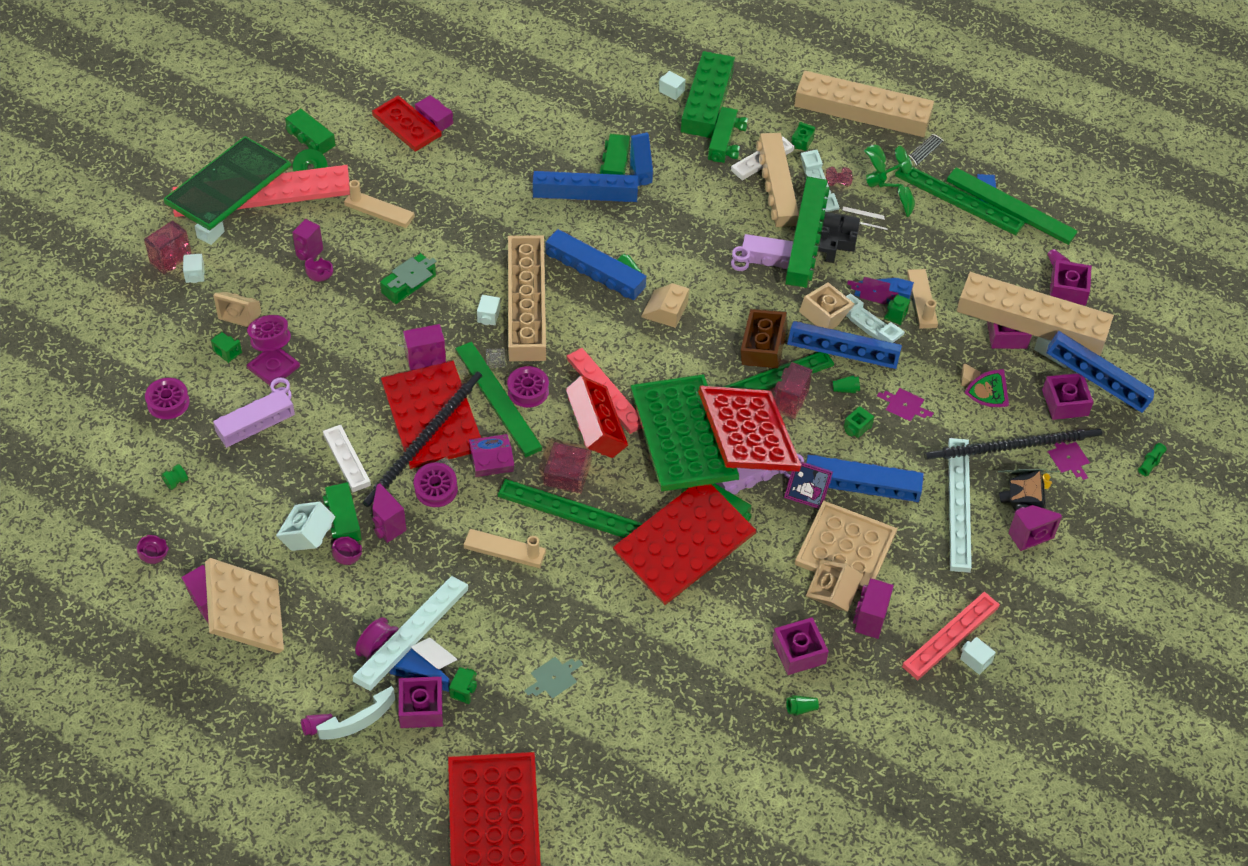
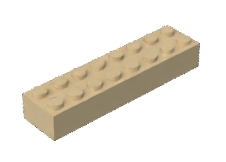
[794,70,934,137]
[508,235,546,361]
[957,272,1114,356]

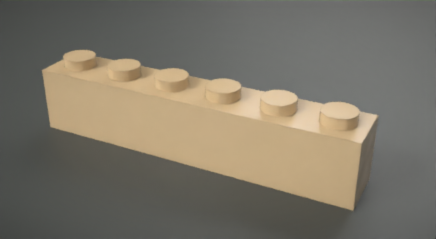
[756,133,799,227]

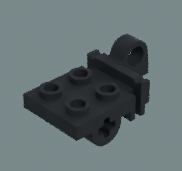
[818,212,860,263]

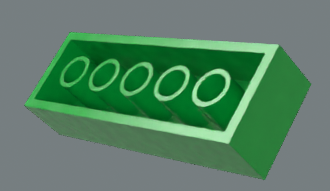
[681,51,735,138]

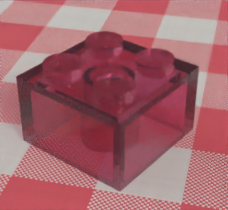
[144,220,192,274]
[774,362,813,419]
[544,442,592,494]

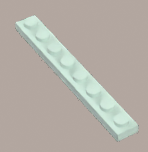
[948,438,971,573]
[353,576,468,691]

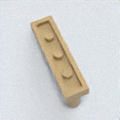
[344,180,415,228]
[907,269,938,329]
[464,529,546,568]

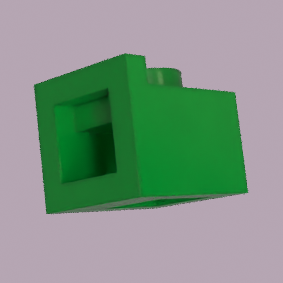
[791,122,816,151]
[884,294,911,325]
[211,332,242,363]
[844,406,875,438]
[449,667,477,704]

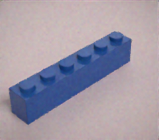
[533,171,638,202]
[545,229,647,300]
[787,321,902,369]
[1046,331,1154,413]
[806,455,924,502]

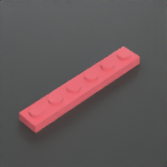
[567,348,642,434]
[902,592,1000,681]

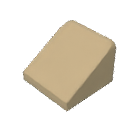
[961,364,981,387]

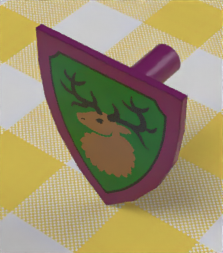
[964,369,1009,407]

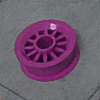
[247,315,291,352]
[507,366,549,408]
[145,378,190,419]
[414,462,458,507]
[355,617,399,661]

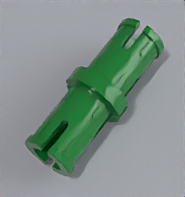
[1138,443,1167,477]

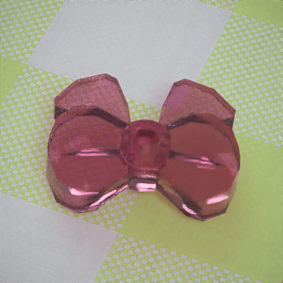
[826,166,853,187]

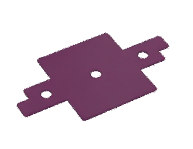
[847,277,899,305]
[877,388,934,421]
[1047,442,1090,480]

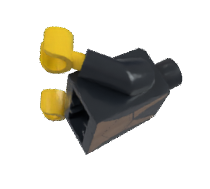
[999,471,1052,512]

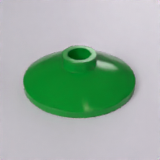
[293,149,328,172]

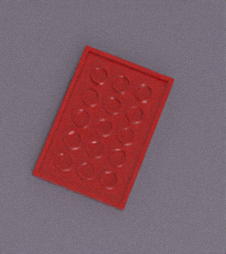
[381,360,481,469]
[698,386,802,472]
[613,484,756,605]
[448,752,541,866]

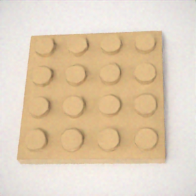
[795,501,898,590]
[205,558,284,653]

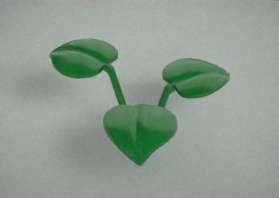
[864,145,915,217]

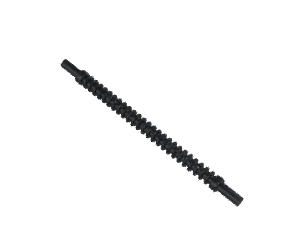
[363,371,482,507]
[924,428,1102,460]

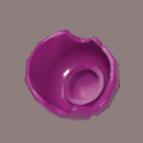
[304,258,333,282]
[136,535,169,564]
[331,536,362,565]

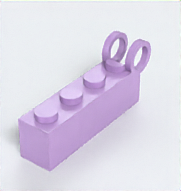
[731,234,814,271]
[213,378,295,448]
[715,454,804,495]

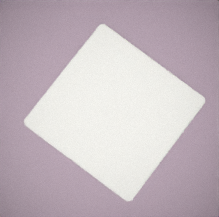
[411,638,457,669]

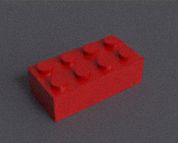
[566,376,628,458]

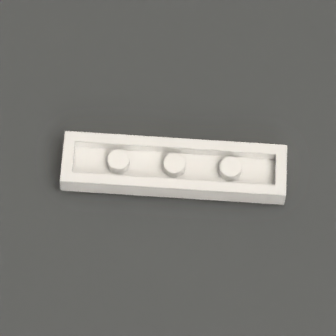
[731,137,794,180]
[323,425,371,492]

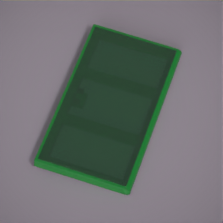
[163,136,292,231]

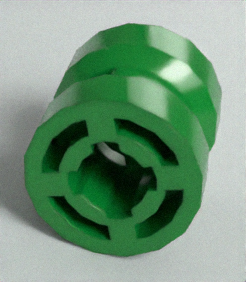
[161,464,189,490]

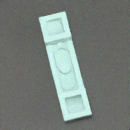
[801,150,840,212]
[846,293,905,343]
[316,686,395,739]

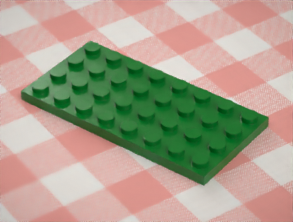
[630,374,739,492]

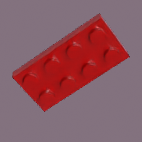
[372,95,442,152]

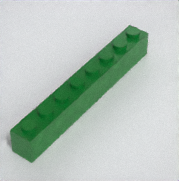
[785,176,830,288]

